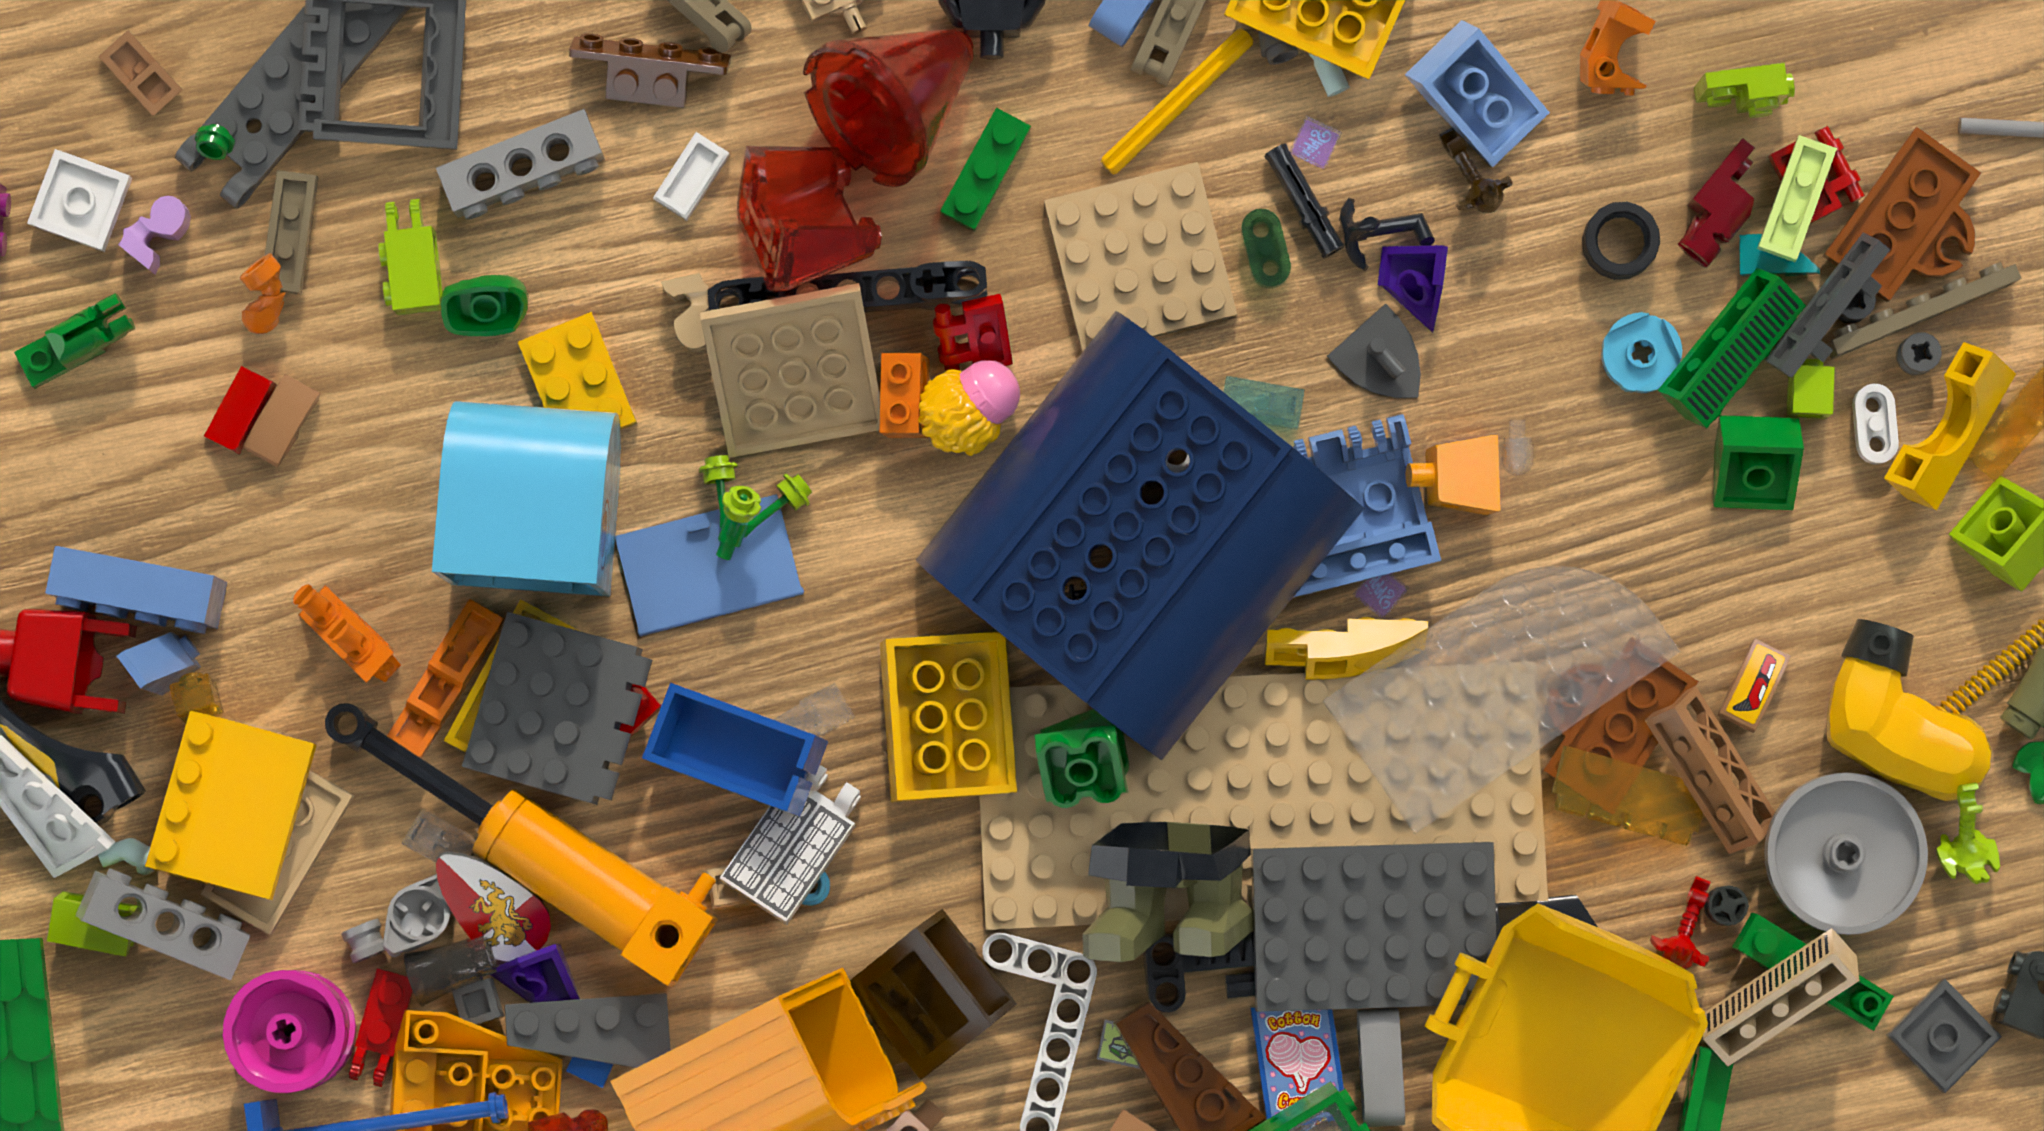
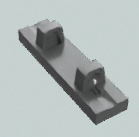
[1765,232,1891,378]

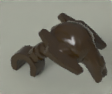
[1439,127,1513,213]

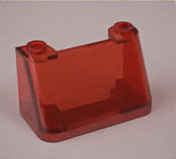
[737,146,882,291]

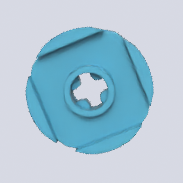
[1601,312,1683,393]

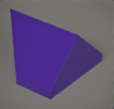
[1377,245,1448,333]
[486,944,580,1003]

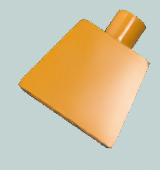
[1405,435,1501,515]

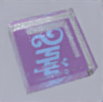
[1290,116,1342,170]
[1352,573,1409,620]

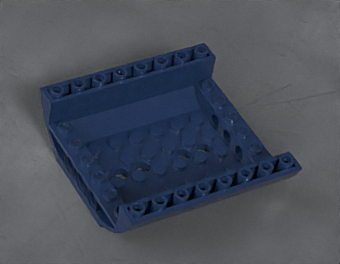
[916,311,1365,760]

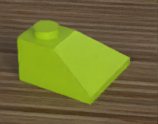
[1948,475,2044,592]

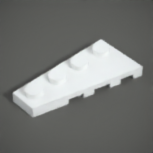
[0,734,116,878]

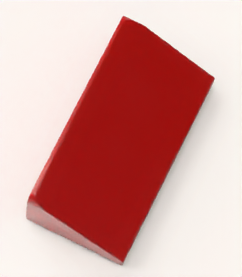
[204,366,277,455]

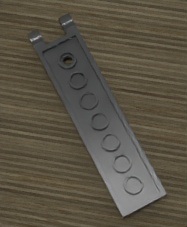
[175,3,411,209]

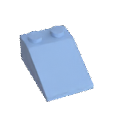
[1405,20,1550,167]

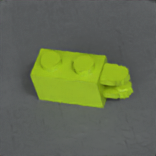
[378,199,443,315]

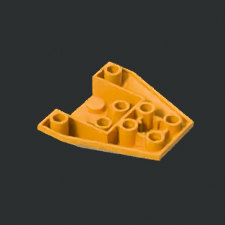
[390,1010,563,1131]

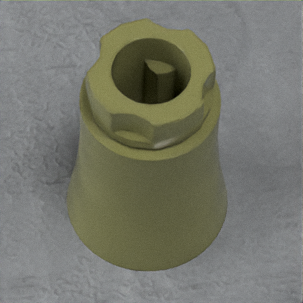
[2000,647,2044,740]

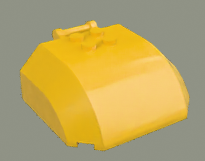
[1424,903,1708,1131]

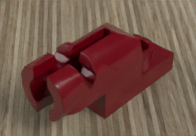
[1678,138,1755,268]

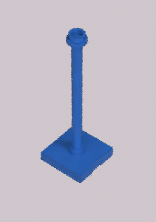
[244,1092,508,1131]

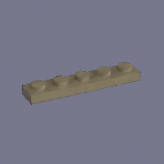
[1827,262,2022,360]

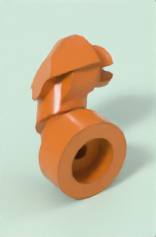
[240,253,286,334]

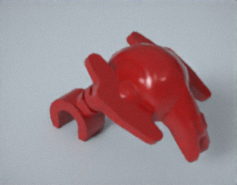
[1650,876,1711,970]

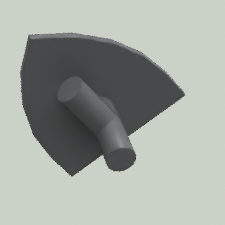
[1327,304,1421,398]

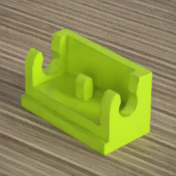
[47,891,137,957]

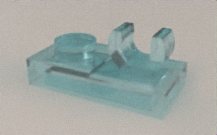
[1223,376,1305,430]

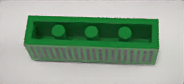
[1658,268,1806,428]

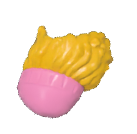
[918,361,1020,456]

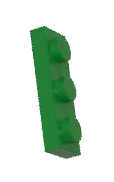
[940,107,1031,232]

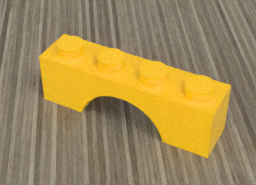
[1884,342,2016,511]

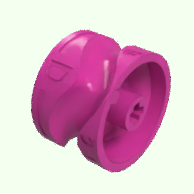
[223,970,356,1093]

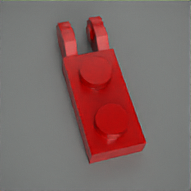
[349,968,418,1087]

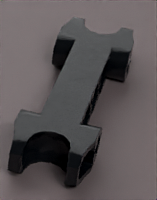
[708,261,988,313]

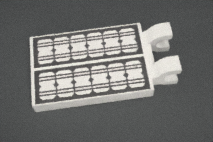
[720,765,861,925]

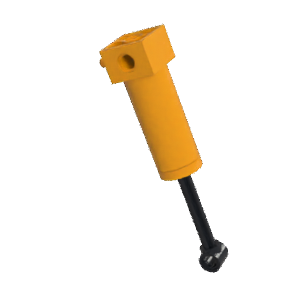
[325,703,718,986]

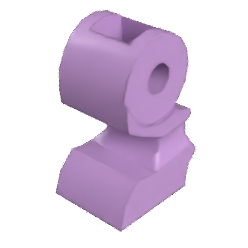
[118,196,191,275]

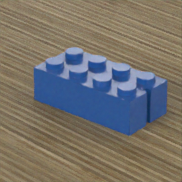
[642,683,828,817]

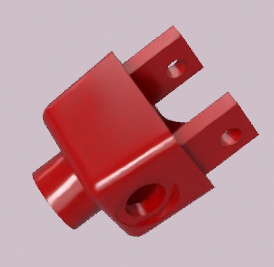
[0,609,137,715]

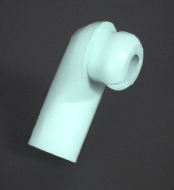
[98,838,155,875]

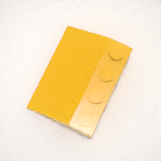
[1224,0,1406,80]
[880,632,1017,803]
[145,711,317,901]

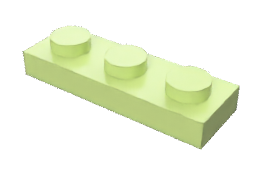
[1757,135,1837,262]

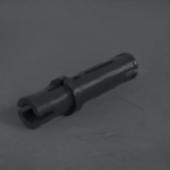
[1264,143,1345,259]

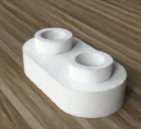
[1852,384,1899,465]

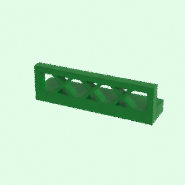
[1677,1046,1734,1131]

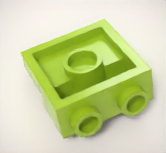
[1694,63,1795,118]

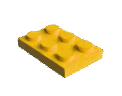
[518,312,637,430]

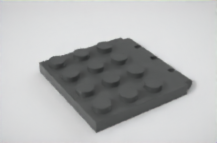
[462,612,653,805]

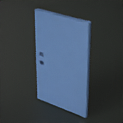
[615,494,804,637]

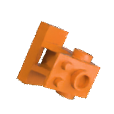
[1580,0,1656,96]

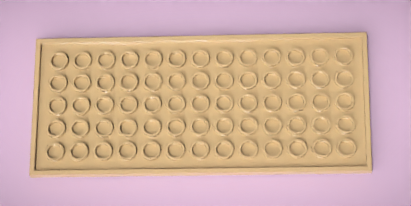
[979,662,1548,930]

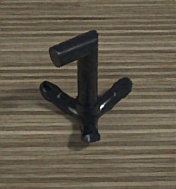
[1339,197,1435,271]

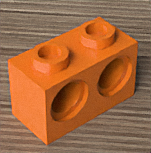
[879,353,930,438]

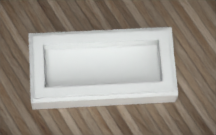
[653,132,730,221]

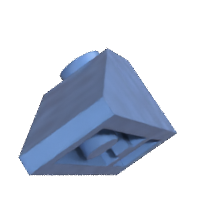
[117,632,201,696]

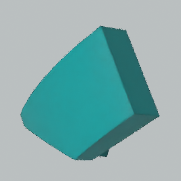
[1739,234,1820,276]

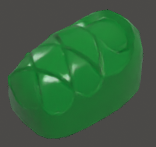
[441,275,529,336]

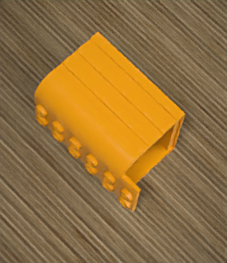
[610,967,927,1131]

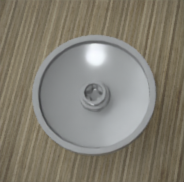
[1764,773,1928,935]

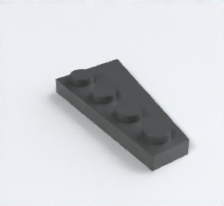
[504,993,671,1068]

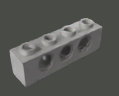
[436,109,605,220]
[76,868,250,980]

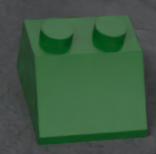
[1713,415,1804,510]

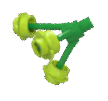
[699,455,812,560]

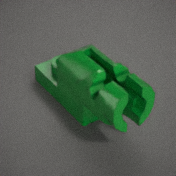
[14,293,135,389]

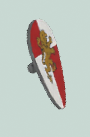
[436,851,551,962]

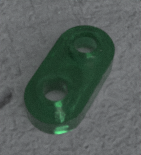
[1241,209,1291,289]

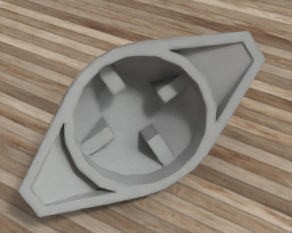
[383,874,451,957]

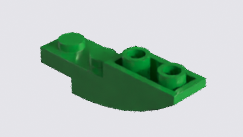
[1732,912,1894,1031]

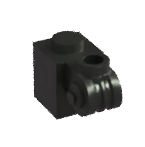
[1993,951,2044,1039]

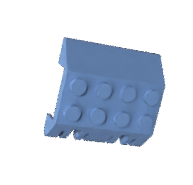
[1293,414,1441,598]

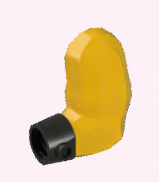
[1827,619,1992,801]

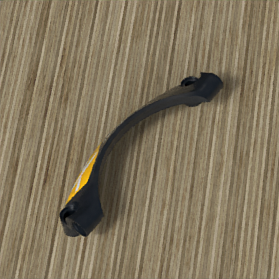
[0,698,146,825]

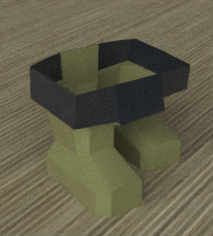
[1083,822,1253,962]

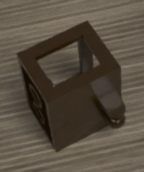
[850,909,1017,1080]

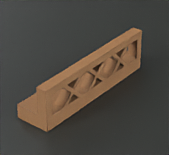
[1645,686,1775,854]

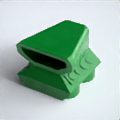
[1035,709,1129,808]

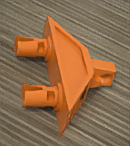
[293,584,401,683]

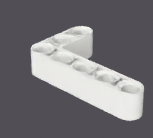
[982,933,1097,1131]

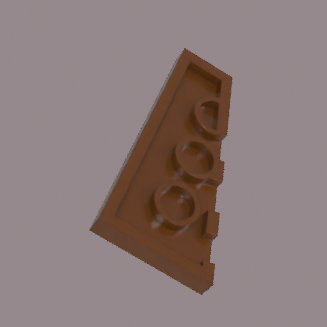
[1113,1001,1266,1131]

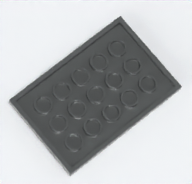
[1251,842,1497,1012]

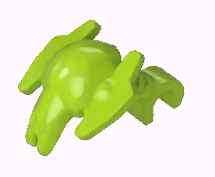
[1936,783,2000,884]

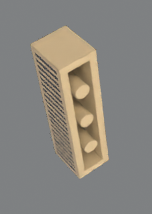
[1703,928,1859,1066]

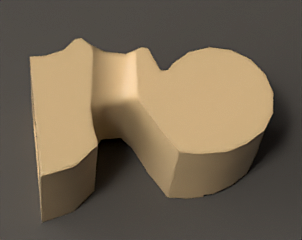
[661,273,709,352]

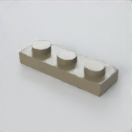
[264,170,319,295]

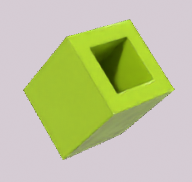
[1787,359,1835,419]

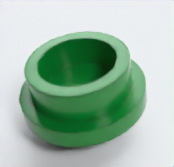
[195,124,235,160]

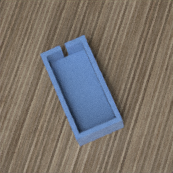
[45,546,227,634]

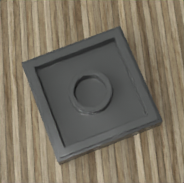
[1886,979,2002,1093]

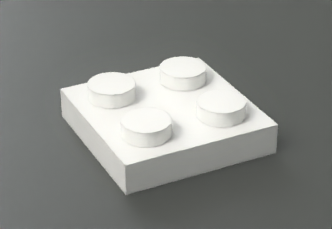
[27,149,132,252]

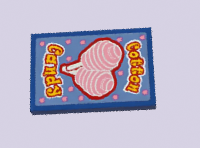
[1250,1007,1344,1124]

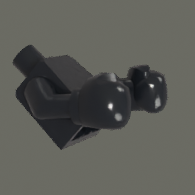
[938,0,1046,60]

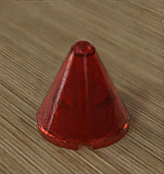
[803,28,974,187]

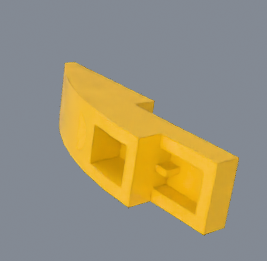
[1265,617,1428,680]

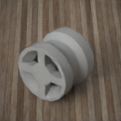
[341,918,386,963]

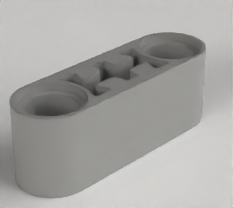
[1357,1008,1405,1127]

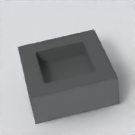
[452,978,505,1025]

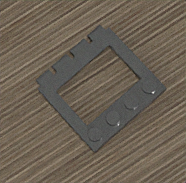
[298,0,466,150]

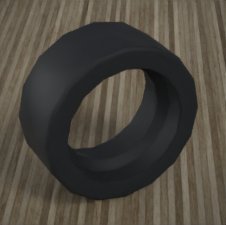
[1582,201,1660,280]

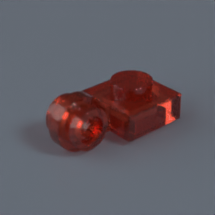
[528,1109,608,1131]

